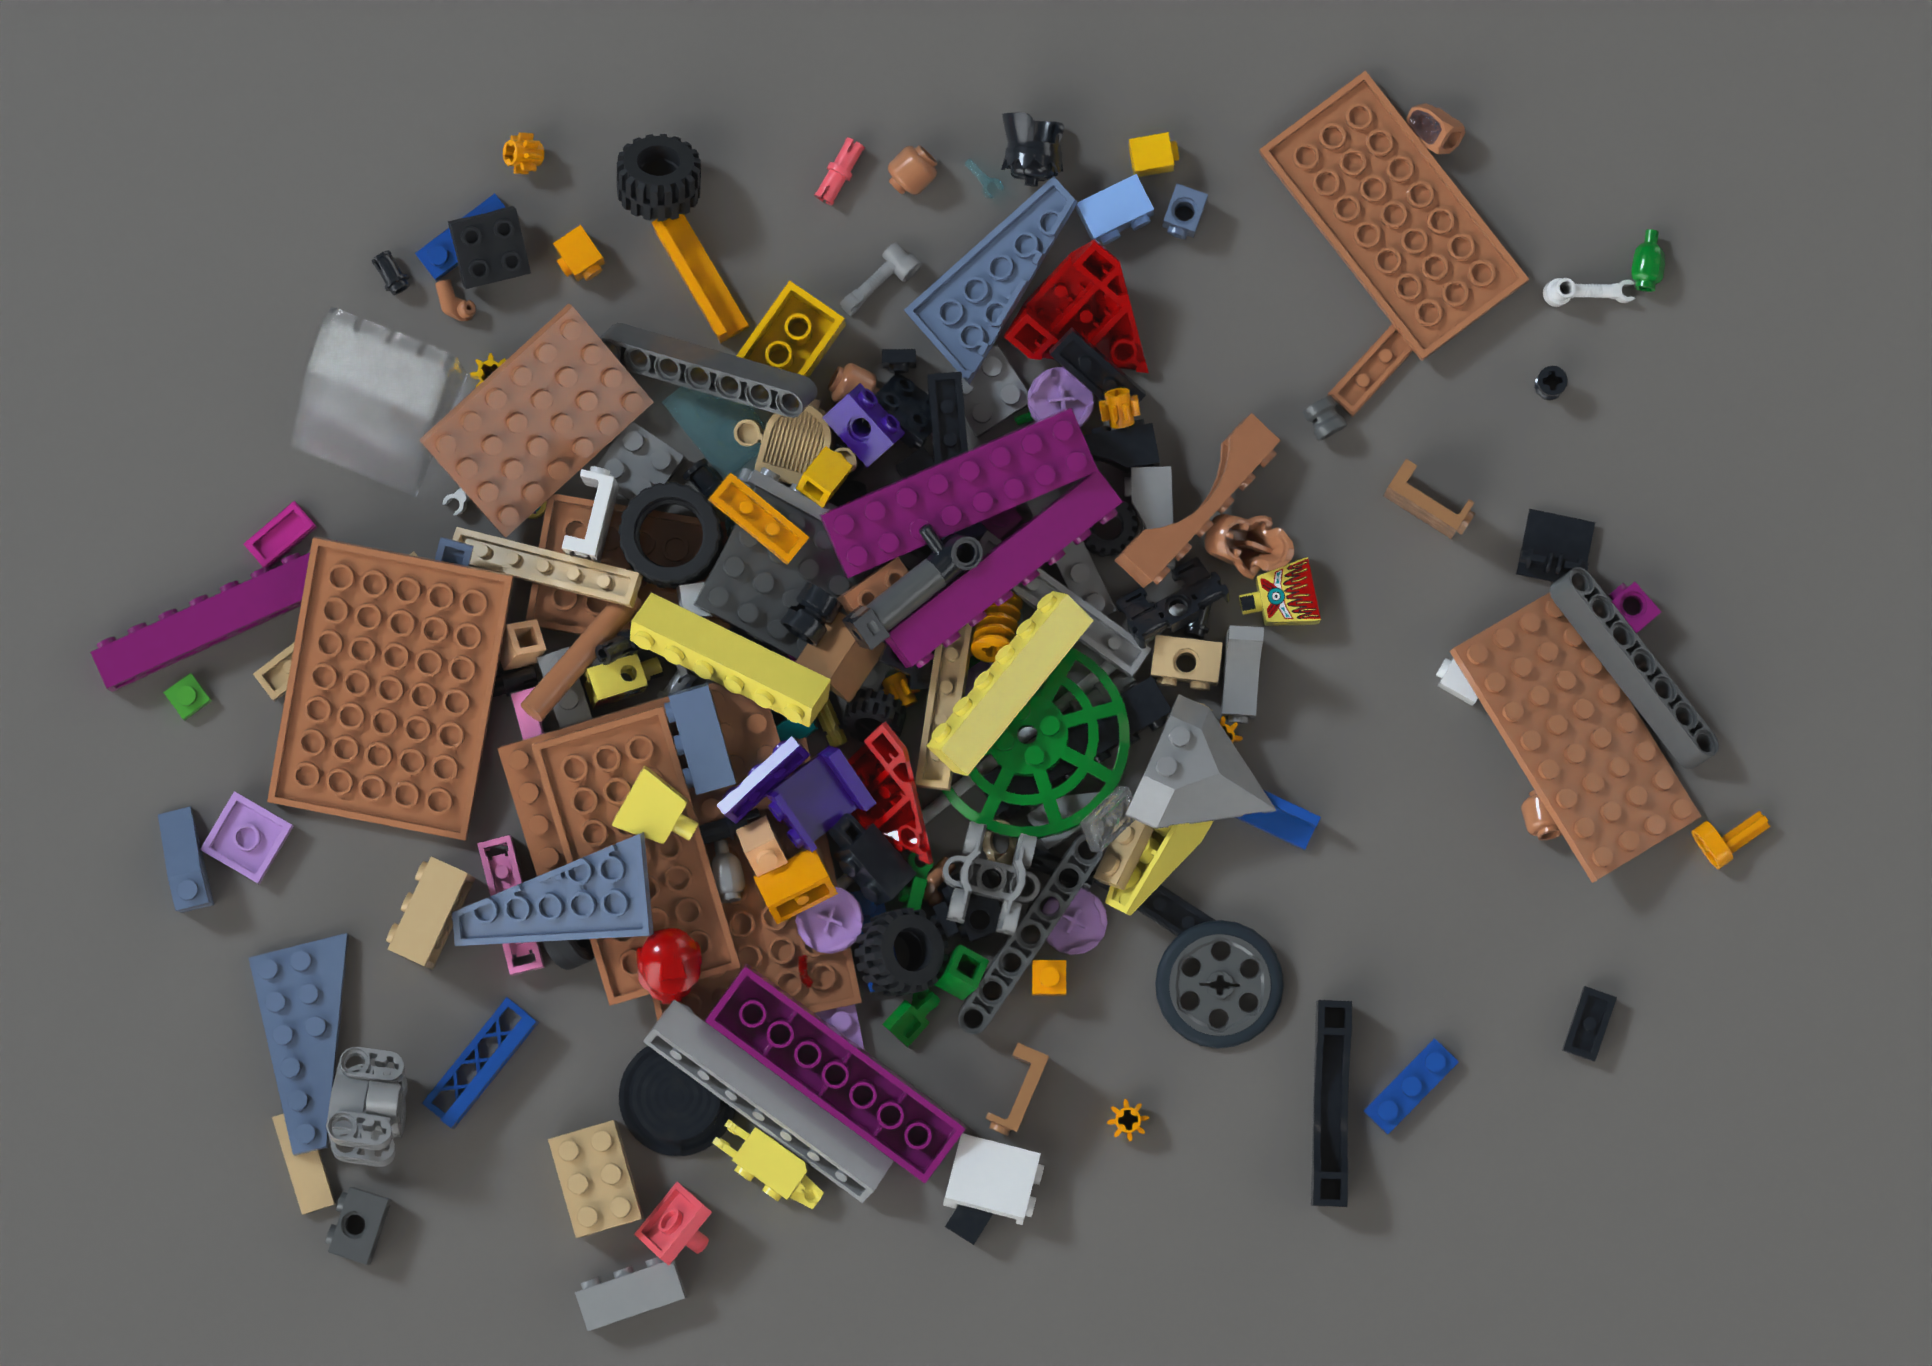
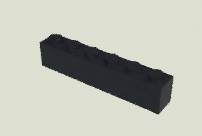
[983,676,1172,818]

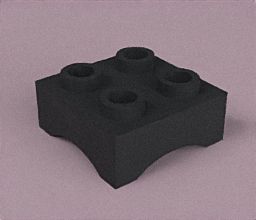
[448,206,531,289]

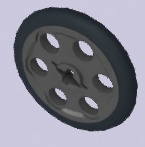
[1155,920,1284,1049]

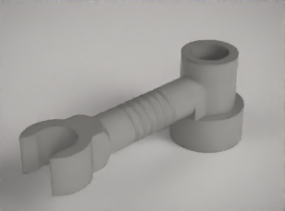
[840,242,922,316]

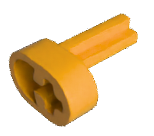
[1691,811,1771,869]

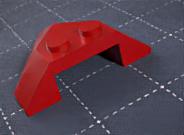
[1004,239,1149,374]
[847,721,933,865]

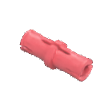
[814,137,865,206]

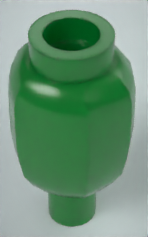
[1631,229,1665,292]

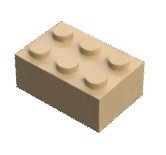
[386,856,476,970]
[548,1120,644,1238]

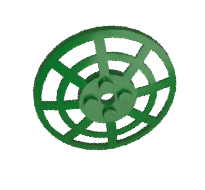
[941,648,1130,839]

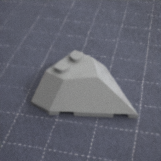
[1125,694,1276,829]

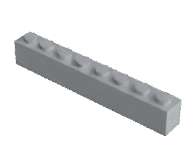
[643,999,894,1203]

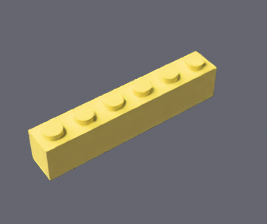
[926,591,1094,776]
[630,592,831,728]

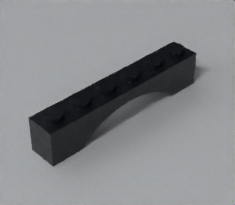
[1084,419,1160,473]
[1311,1000,1352,1207]

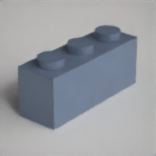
[664,683,736,795]

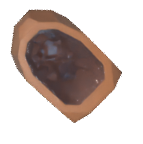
[1406,103,1466,155]

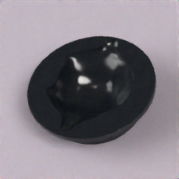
[619,1046,736,1156]

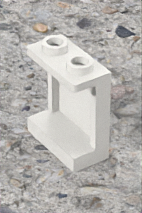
[562,466,619,563]
[943,1133,1045,1225]

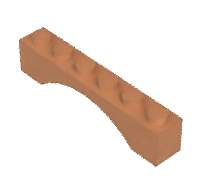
[1114,413,1281,588]

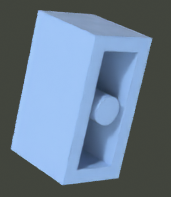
[1076,174,1154,245]

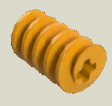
[970,593,1023,663]

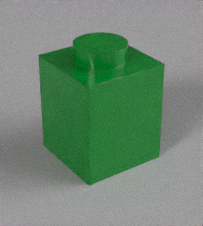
[935,944,989,1001]

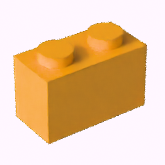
[753,850,838,924]

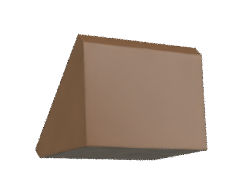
[795,612,885,703]

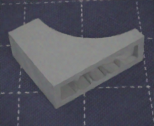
[1221,625,1264,724]

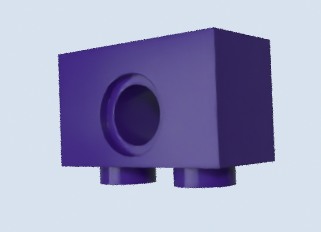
[822,383,905,468]

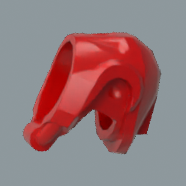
[636,928,702,1004]

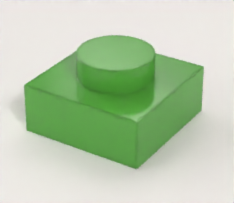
[163,673,212,721]

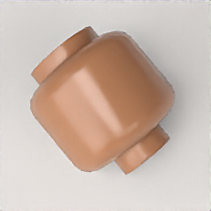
[888,145,938,195]
[828,363,880,403]
[1521,790,1562,840]

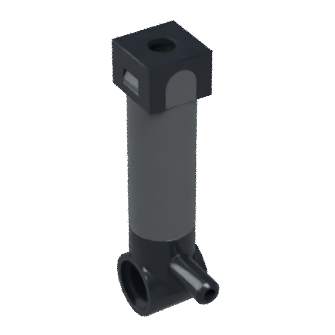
[842,524,983,650]

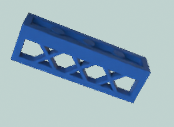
[1234,790,1321,850]
[422,997,539,1129]

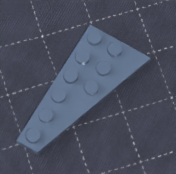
[904,176,1078,385]
[452,832,654,946]
[249,933,349,1156]

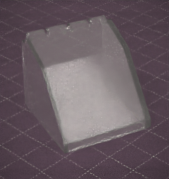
[291,307,468,497]

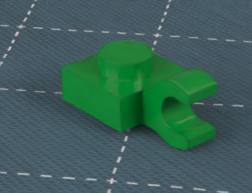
[899,852,933,911]
[882,989,941,1048]

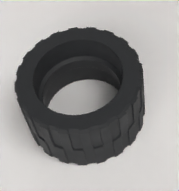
[619,482,723,589]

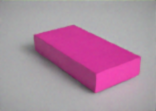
[244,500,317,568]

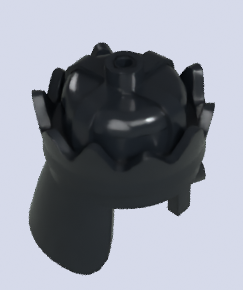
[1001,113,1064,187]

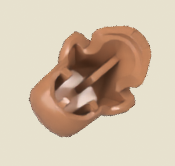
[1204,514,1294,580]

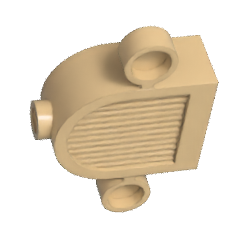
[734,399,859,485]

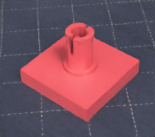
[634,1181,712,1265]

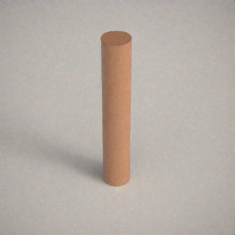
[521,597,642,722]

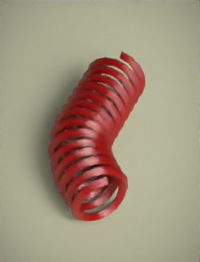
[798,955,814,989]

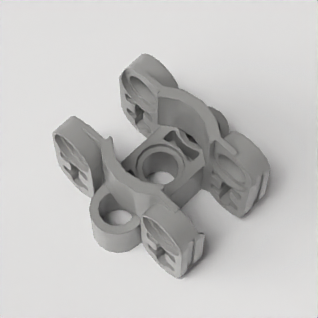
[942,821,1040,936]
[326,1047,408,1167]

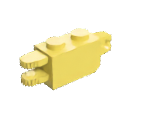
[712,1119,824,1209]

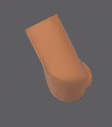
[435,279,476,321]
[922,857,956,908]

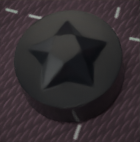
[834,481,867,506]

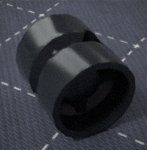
[780,582,843,646]

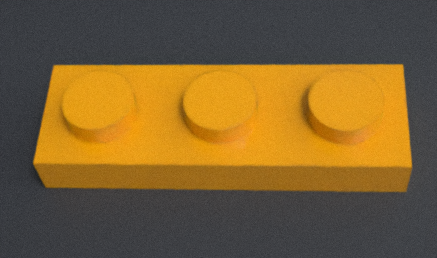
[708,472,809,565]

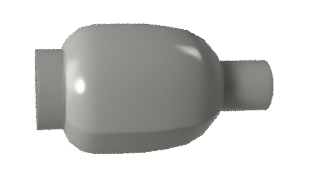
[710,840,745,903]

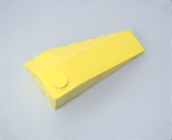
[1105,821,1214,916]

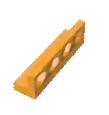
[651,214,749,344]

